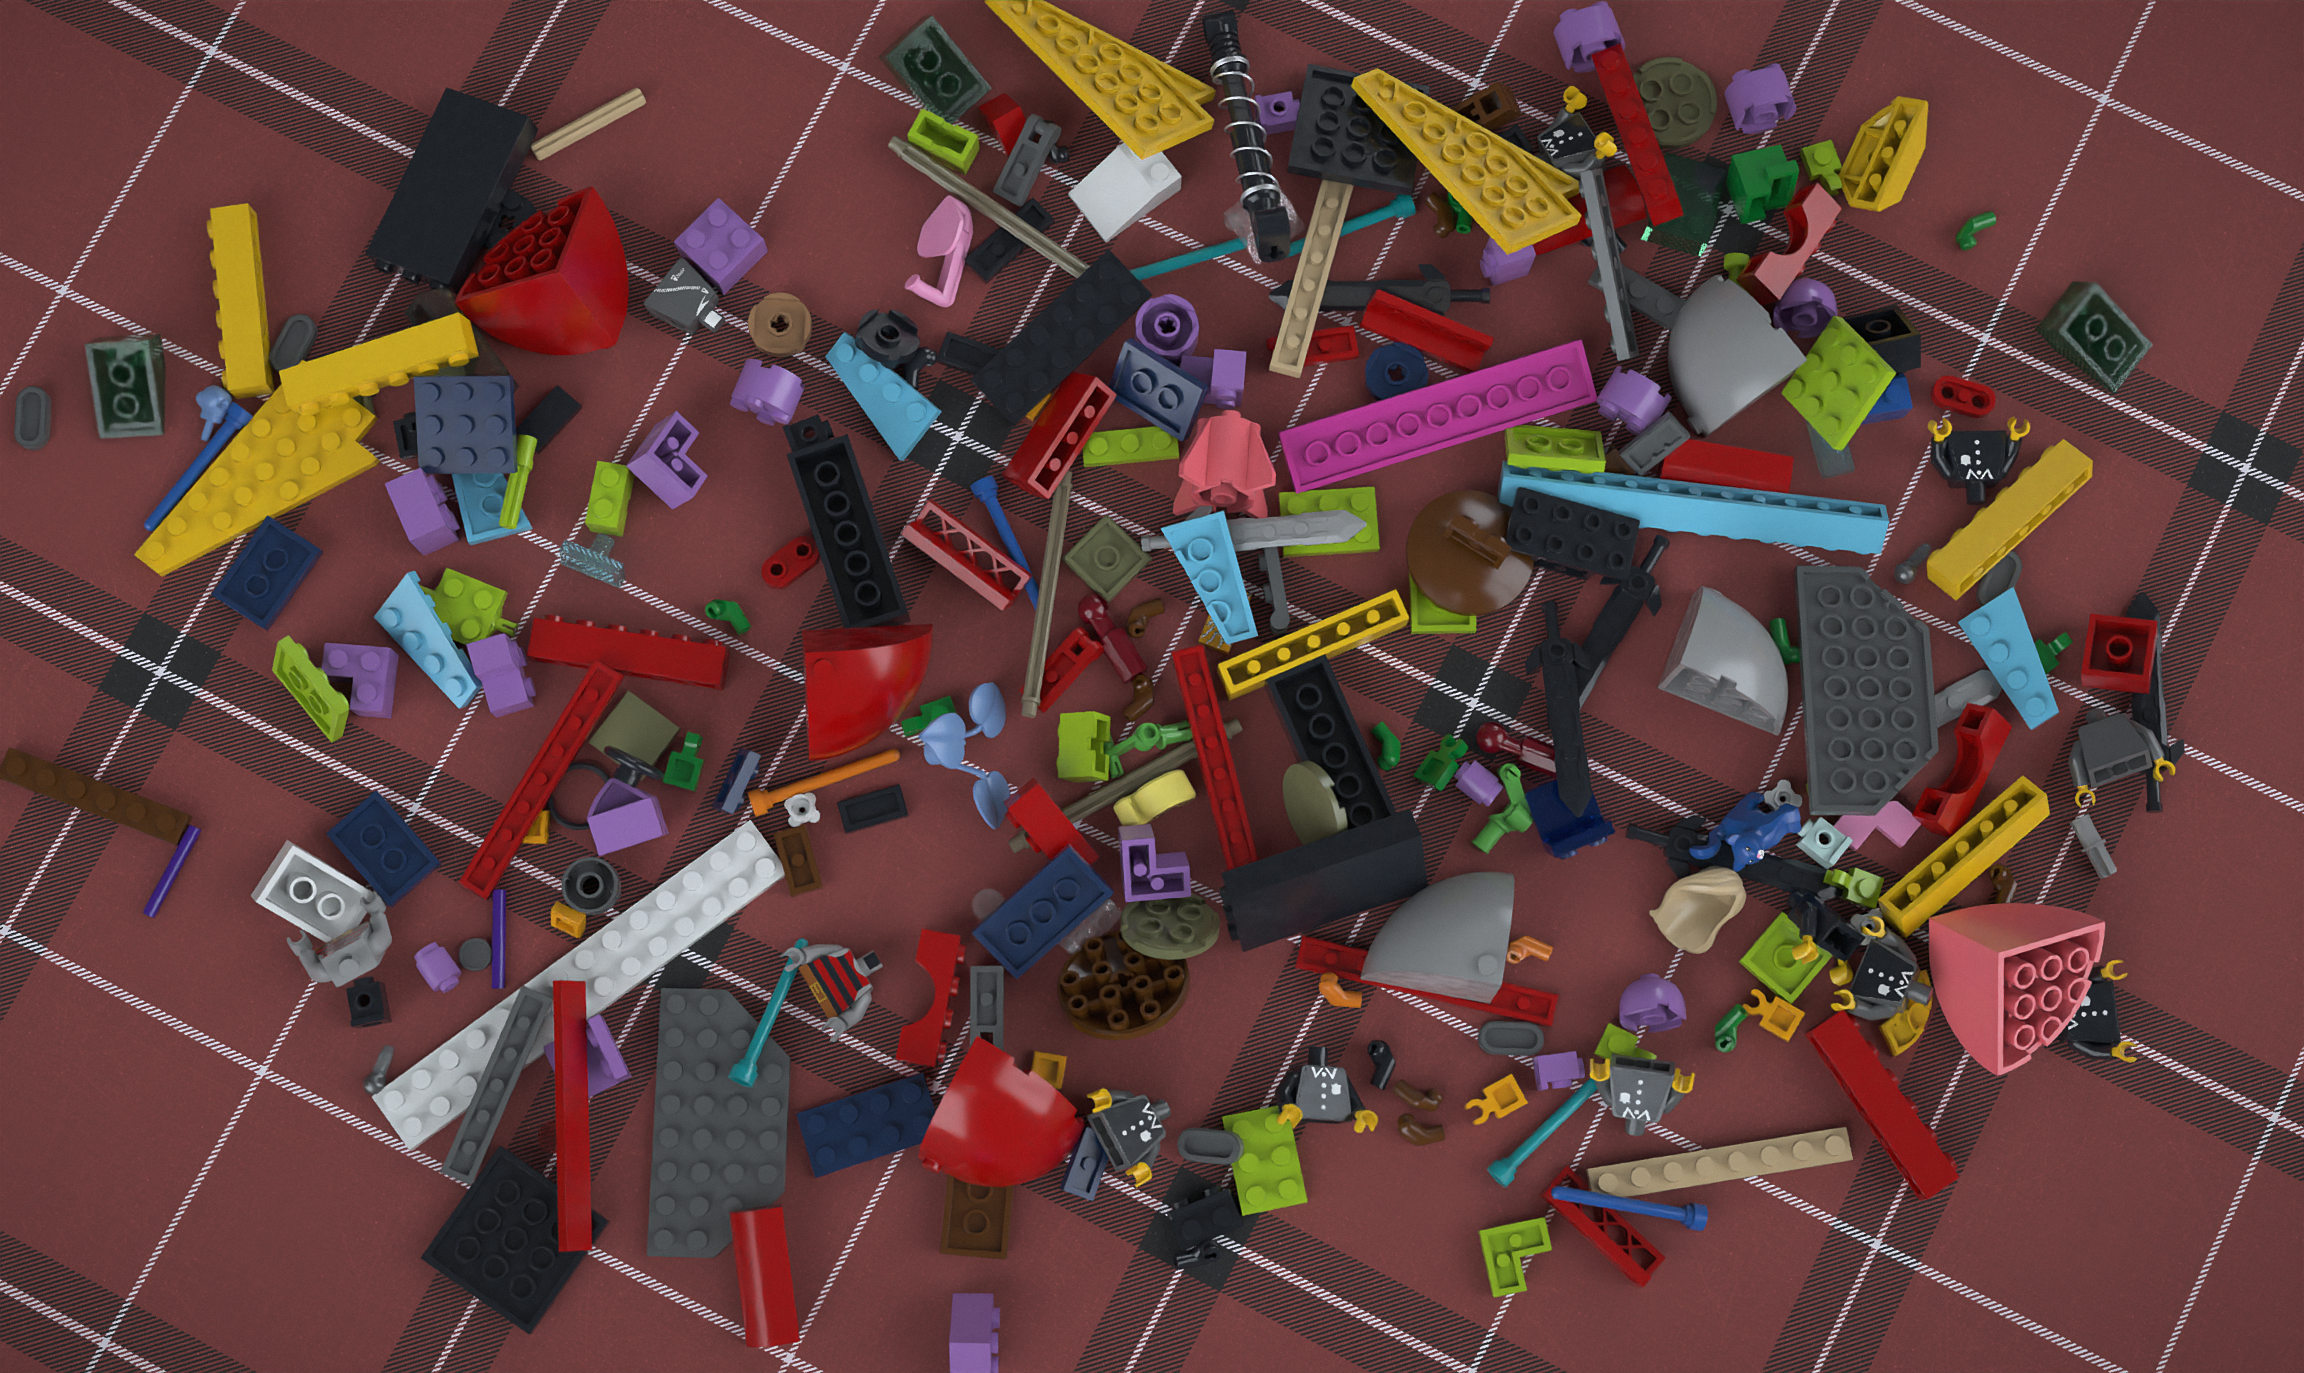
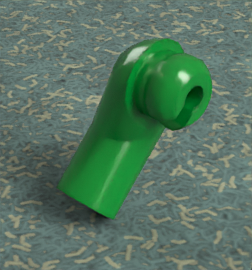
[1447,191,1473,234]
[1955,211,1996,251]
[705,599,752,635]
[1769,618,1800,665]
[1371,721,1401,771]
[1715,1004,1748,1053]

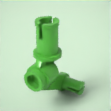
[1104,720,1192,778]
[1471,763,1534,855]

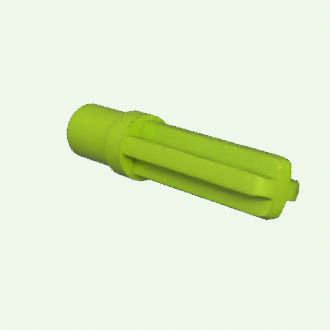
[499,435,537,529]

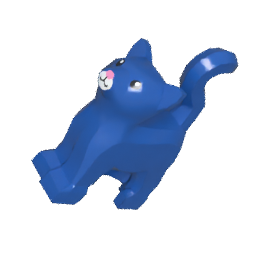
[1689,791,1802,872]

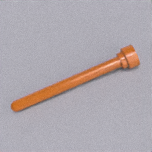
[747,749,900,817]

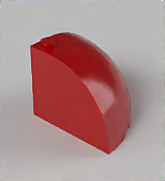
[454,186,629,355]
[802,624,933,761]
[918,1036,1086,1187]

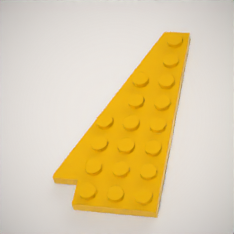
[985,0,1216,160]
[1351,68,1582,255]
[134,359,380,577]

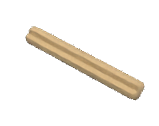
[531,88,646,160]

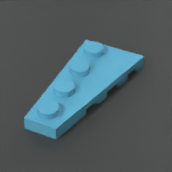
[825,332,942,461]
[451,473,533,545]
[1161,510,1258,644]
[374,571,483,709]
[1958,587,2060,730]

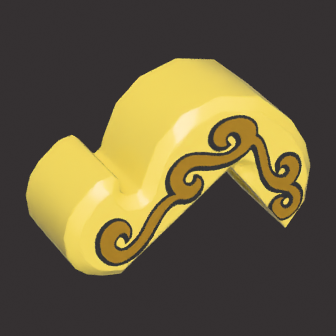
[1113,769,1196,826]

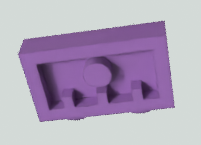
[543,1014,632,1098]

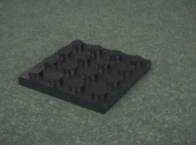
[1287,64,1430,196]
[421,1146,610,1335]

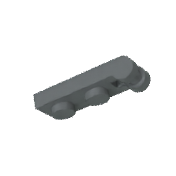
[992,114,1061,207]
[1257,547,1290,636]
[970,966,1004,1051]

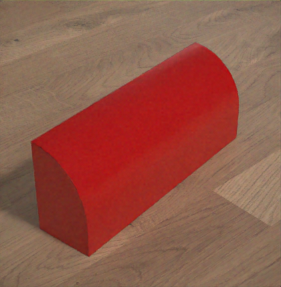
[1532,164,1646,256]
[1002,372,1117,500]
[1657,439,1795,494]
[729,1204,800,1348]

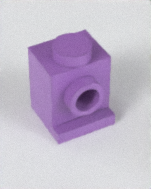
[1253,91,1300,136]
[1532,1051,1585,1091]

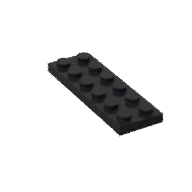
[970,249,1152,427]

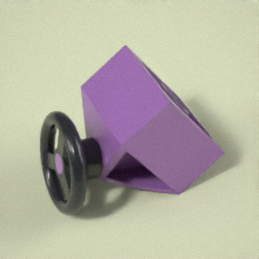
[587,745,669,856]

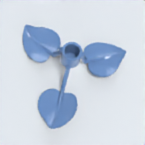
[918,682,1010,829]

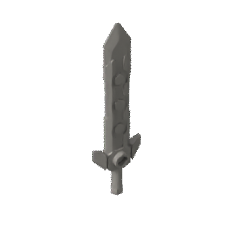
[1141,506,1366,552]
[1935,670,2002,728]

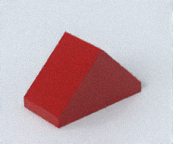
[978,92,1036,158]

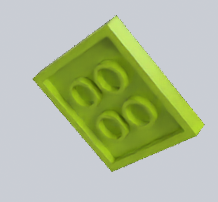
[1781,316,1896,451]

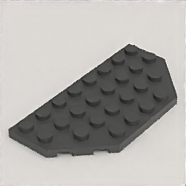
[1794,566,1939,816]
[647,988,791,1258]

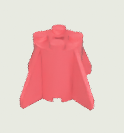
[1173,410,1276,519]

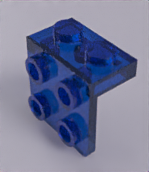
[1525,779,1615,860]

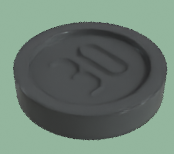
[459,938,492,972]

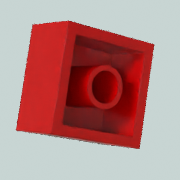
[2081,613,2158,694]

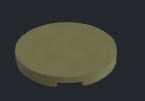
[1633,57,1717,149]
[1283,761,1348,845]
[1120,893,1220,959]

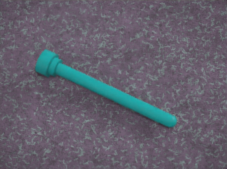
[1282,194,1416,260]
[1129,237,1247,281]
[728,938,809,1088]
[1487,1078,1598,1188]

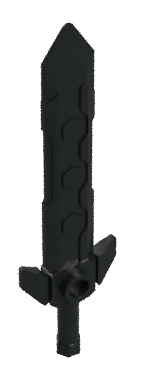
[1268,264,1490,316]
[1546,535,1670,729]
[2126,592,2185,813]
[1525,601,1592,817]
[1625,815,1843,901]

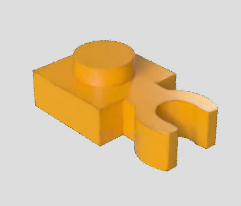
[1743,989,1805,1042]
[1464,1074,1528,1125]

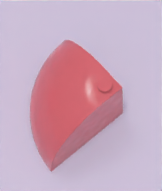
[1929,903,2105,1076]

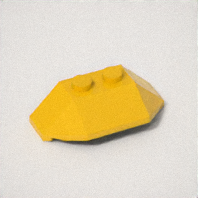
[1838,96,1928,212]

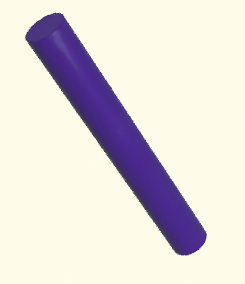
[142,825,202,918]
[492,890,506,989]

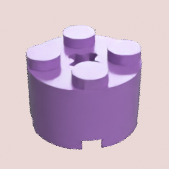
[1554,1,1625,73]
[1724,64,1796,134]
[1135,294,1199,366]
[730,359,805,426]
[1596,366,1672,436]

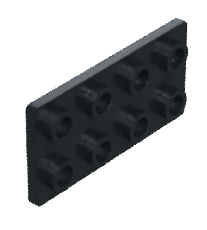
[1505,487,1640,581]

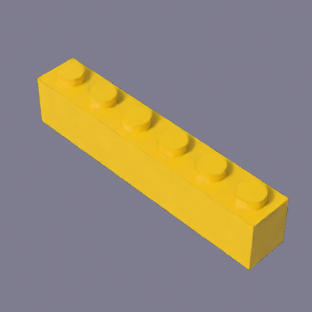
[207,203,275,399]
[279,312,479,415]
[1927,439,2093,600]
[1217,589,1410,701]
[1878,776,2050,938]

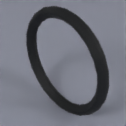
[547,762,610,830]

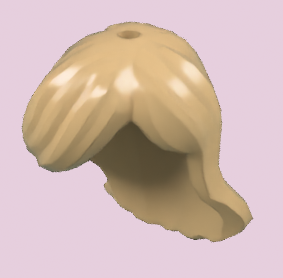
[1649,866,1746,954]

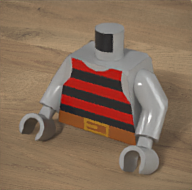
[287,891,392,987]
[780,944,883,1042]

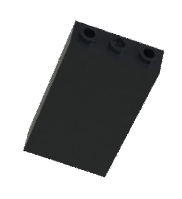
[366,87,539,295]
[1218,809,1428,952]

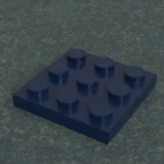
[414,375,518,474]

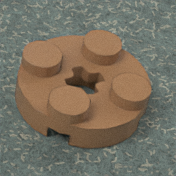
[748,293,813,357]

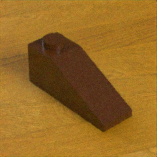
[1450,82,1523,132]

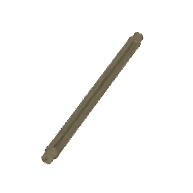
[888,136,1090,278]
[1021,471,1073,718]
[1008,718,1243,853]

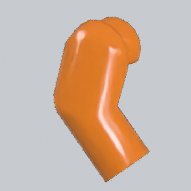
[1506,935,1553,964]
[1319,972,1362,1008]

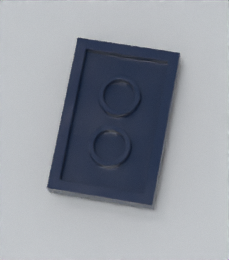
[1108,338,1209,442]
[211,516,323,632]
[326,790,442,907]

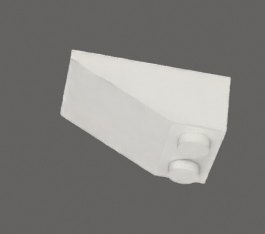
[1068,143,1182,243]
[251,840,374,943]

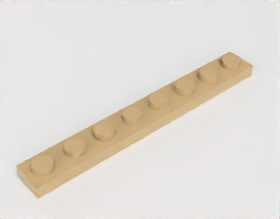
[1269,179,1354,378]
[1585,1127,1853,1198]

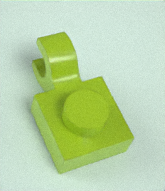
[1800,140,1842,197]
[1823,868,1884,910]
[1594,1023,1657,1062]

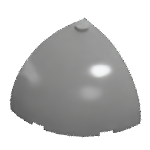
[1668,275,1807,438]
[1657,586,1788,736]
[1360,871,1514,1004]

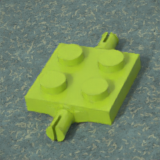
[419,567,519,645]

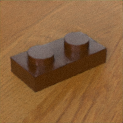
[773,824,824,898]

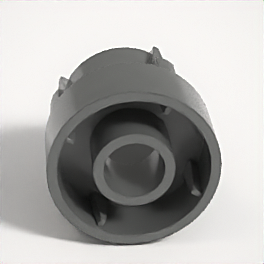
[561,857,621,915]

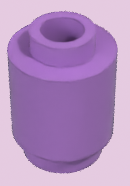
[1454,760,1504,807]
[414,942,462,993]

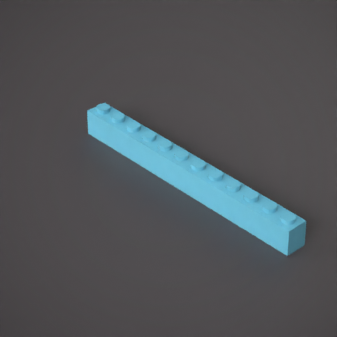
[1497,460,1889,555]

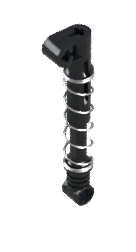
[1202,10,1291,263]

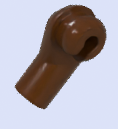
[1424,192,1456,238]
[1125,598,1165,638]
[1122,675,1154,724]
[1989,864,2017,904]
[1392,1079,1443,1112]
[1397,1114,1445,1146]

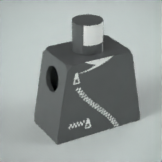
[643,257,725,335]

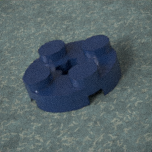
[1364,342,1429,401]

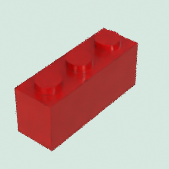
[1004,777,1099,865]

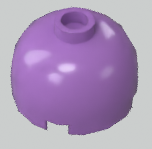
[1773,278,1837,338]
[1619,973,1687,1032]

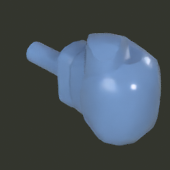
[196,385,232,441]

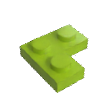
[1478,1217,1552,1297]

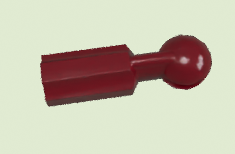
[1078,594,1148,684]
[1476,722,1557,779]

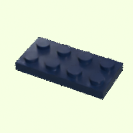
[972,844,1114,979]
[796,1073,936,1178]

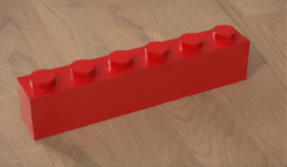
[1591,43,1684,227]
[527,615,730,691]
[1804,1010,1960,1200]

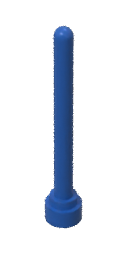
[144,402,253,531]
[970,476,1039,610]
[1551,1186,1708,1231]

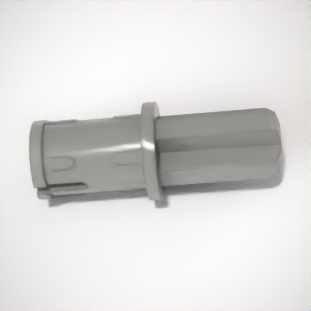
[2070,814,2117,879]

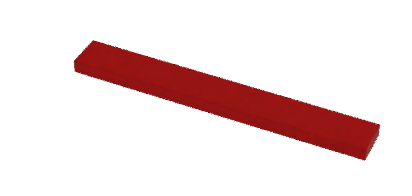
[1171,644,1259,871]
[458,659,625,900]
[1295,935,1559,1027]
[553,980,592,1252]

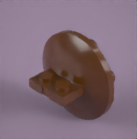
[1405,490,1534,616]
[1057,929,1190,1040]

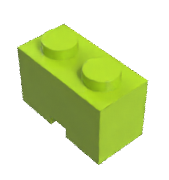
[908,108,980,175]
[585,461,635,537]
[1056,711,1110,783]

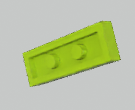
[1082,426,1179,468]

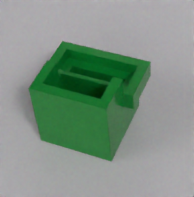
[1726,144,1800,224]

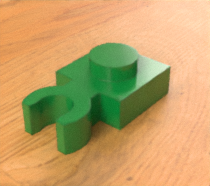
[1413,734,1468,792]

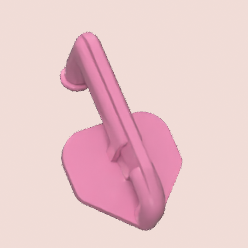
[905,195,973,308]

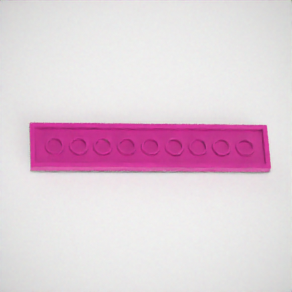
[1277,339,1597,494]

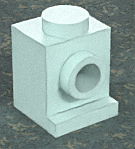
[1795,817,1853,869]

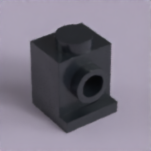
[782,414,835,452]
[346,977,392,1029]

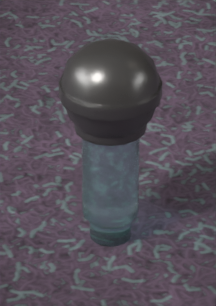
[1894,543,1931,584]
[363,1045,394,1095]

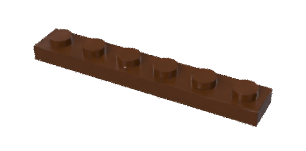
[0,747,193,846]

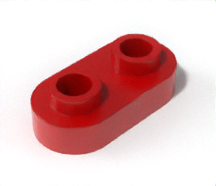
[1930,375,1996,418]
[761,536,820,589]

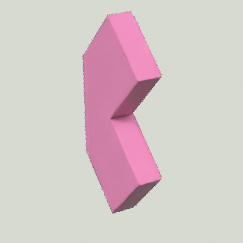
[1833,801,1921,851]

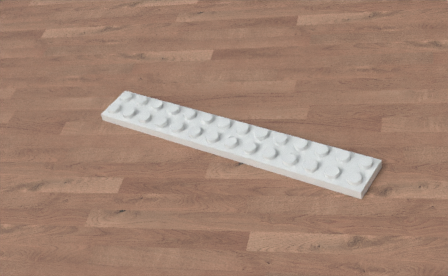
[372,820,785,1151]

